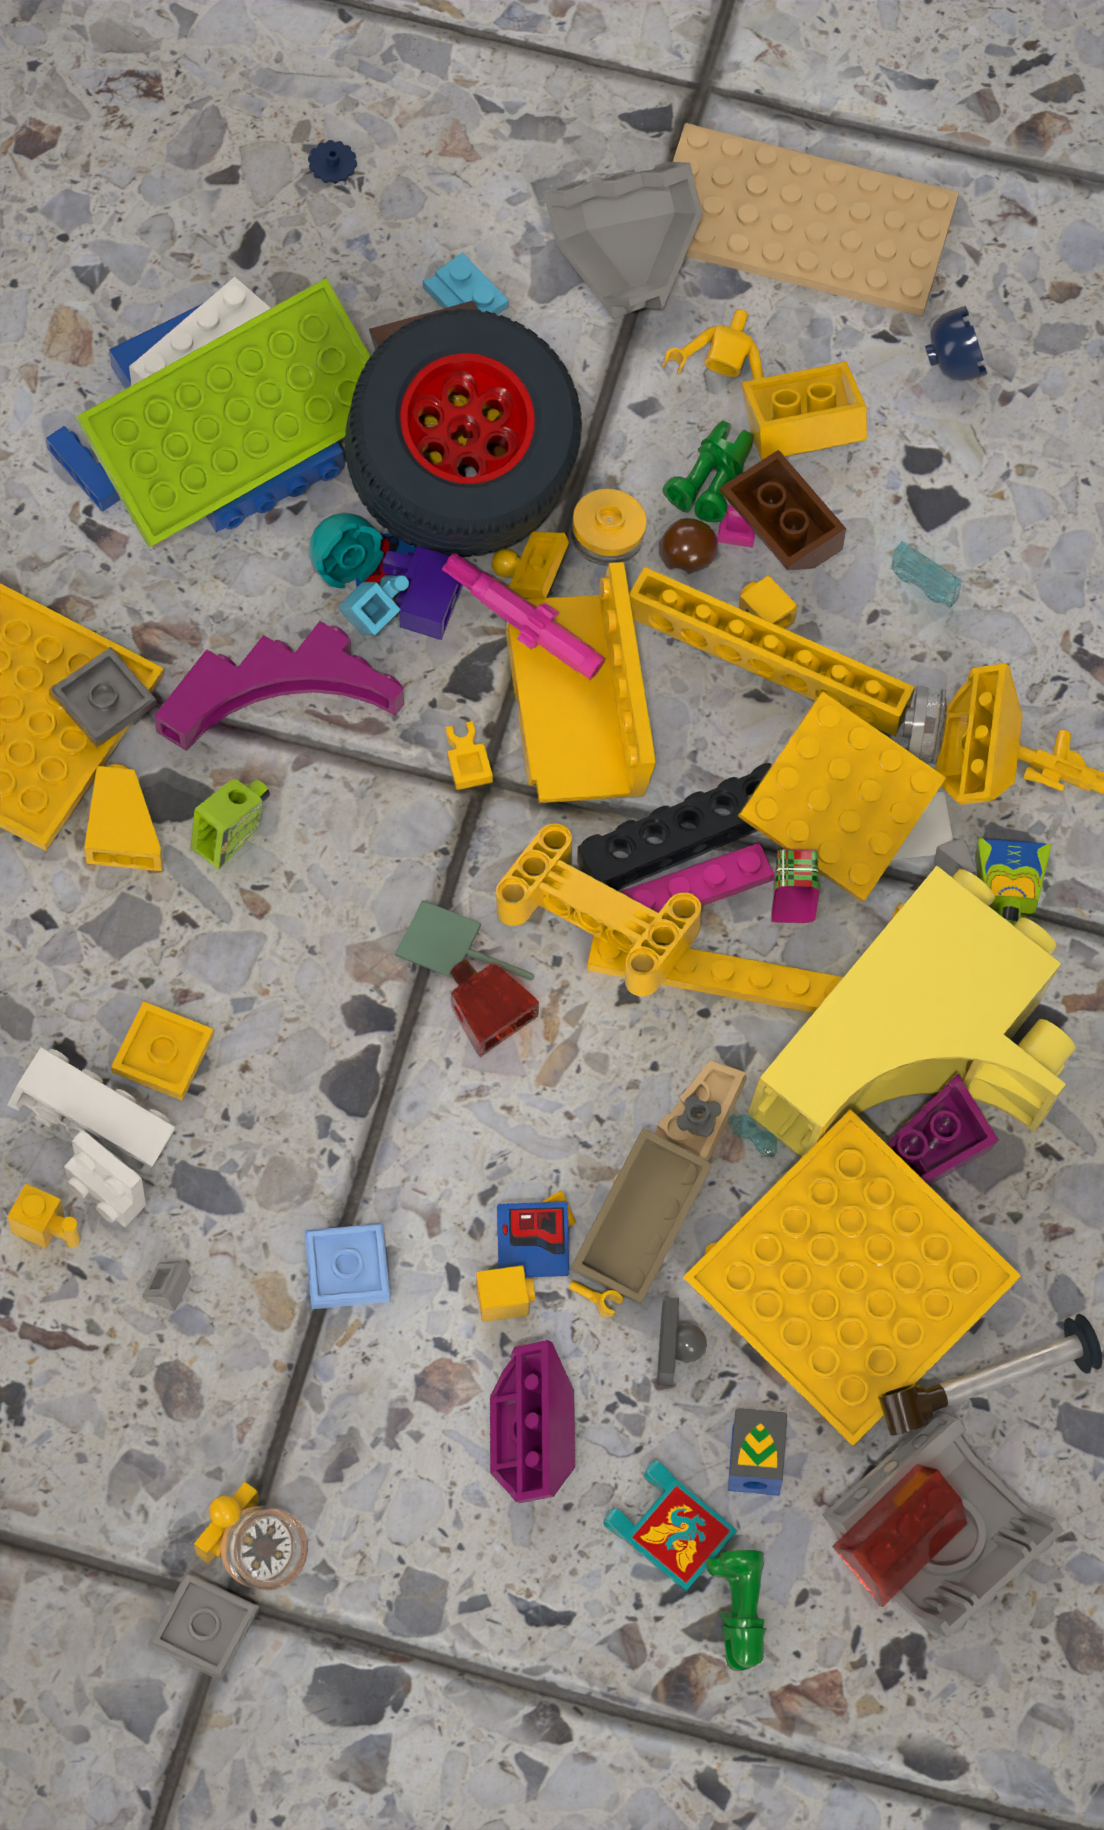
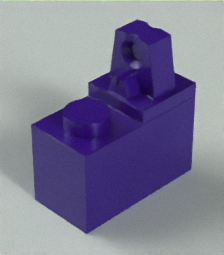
[382,546,463,640]

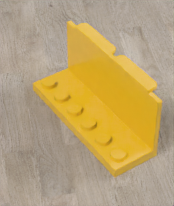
[506,562,656,803]

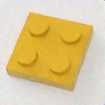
[111,1001,214,1101]

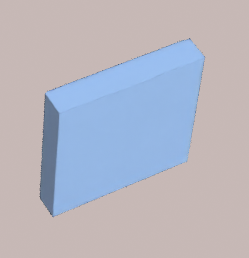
[304,1223,390,1309]

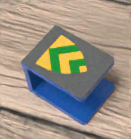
[728,1408,787,1496]

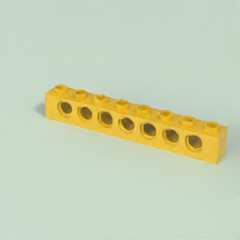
[629,567,915,737]

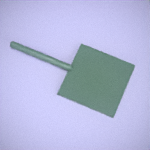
[395,900,534,981]

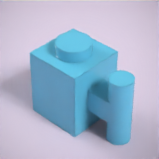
[337,575,409,635]

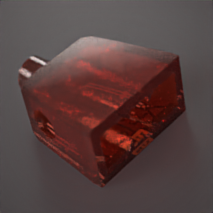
[449,960,539,1057]

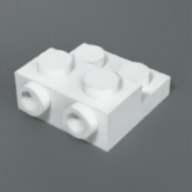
[64,1130,146,1228]

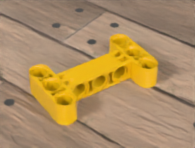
[496,823,701,996]

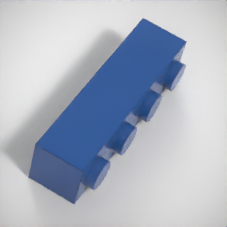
[46,426,121,512]

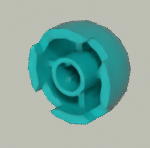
[308,512,383,589]

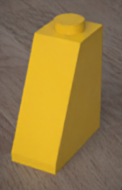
[84,764,163,871]

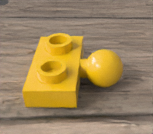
[491,531,569,599]
[194,1482,259,1565]

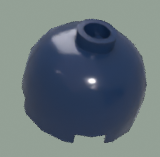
[925,306,987,381]

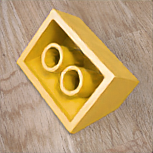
[741,361,867,461]

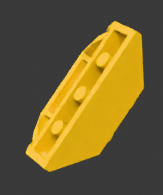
[936,663,1023,805]

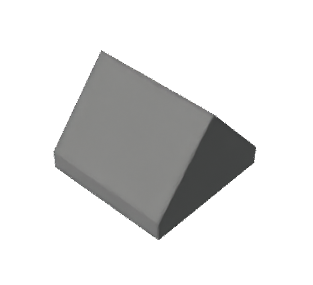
[142,1262,191,1312]

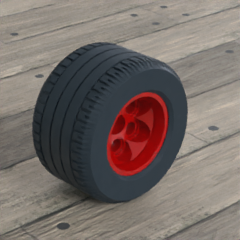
[345,309,582,557]

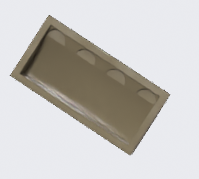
[569,1128,713,1304]

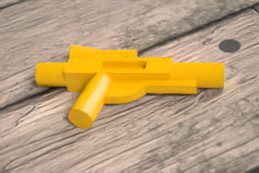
[1018,730,1104,795]

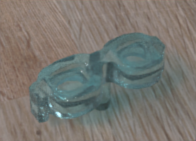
[728,1114,777,1157]

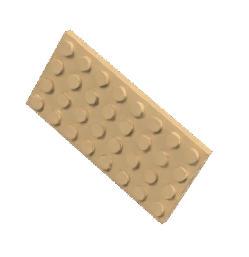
[673,123,959,317]

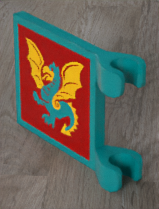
[603,1461,738,1592]

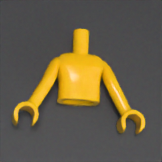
[661,309,764,380]

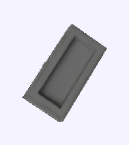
[657,1297,707,1386]

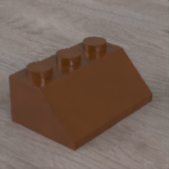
[720,450,846,570]

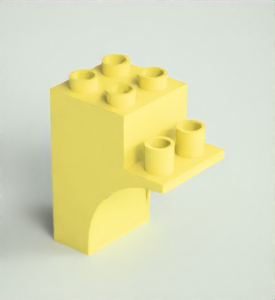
[747,866,1076,1158]

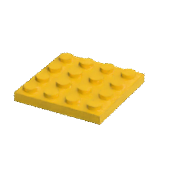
[738,691,946,903]

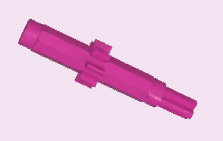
[442,553,606,680]

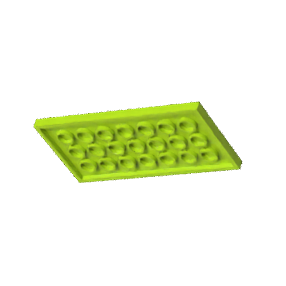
[75,277,370,548]

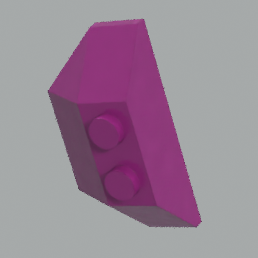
[490,1340,575,1503]

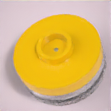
[570,489,647,566]

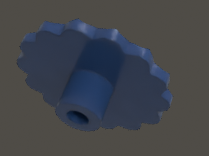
[308,140,357,184]

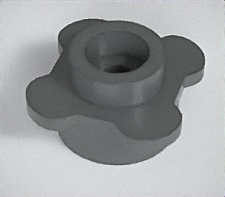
[677,1095,721,1137]

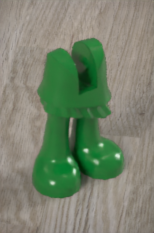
[662,420,754,523]
[706,1550,767,1671]

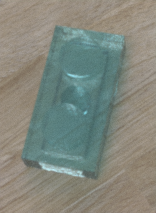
[890,541,962,608]

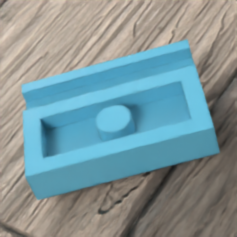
[423,252,509,315]

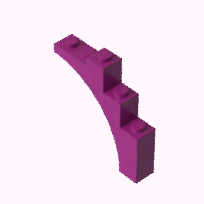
[154,621,404,751]

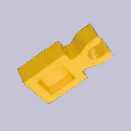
[445,721,493,790]

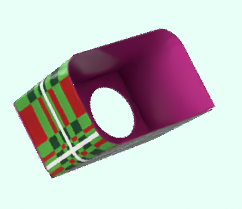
[771,849,820,923]

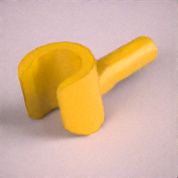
[569,1280,623,1318]

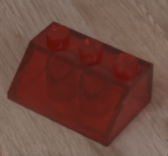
[832,1464,968,1607]

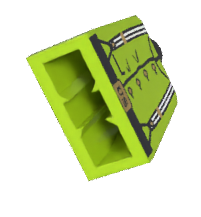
[190,779,270,870]

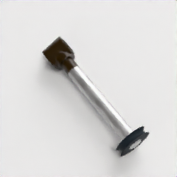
[878,1314,1103,1436]

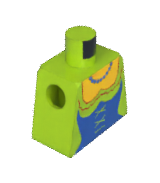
[975,838,1051,926]

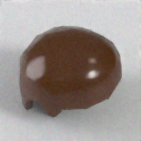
[659,518,718,574]

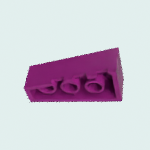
[887,1074,999,1185]

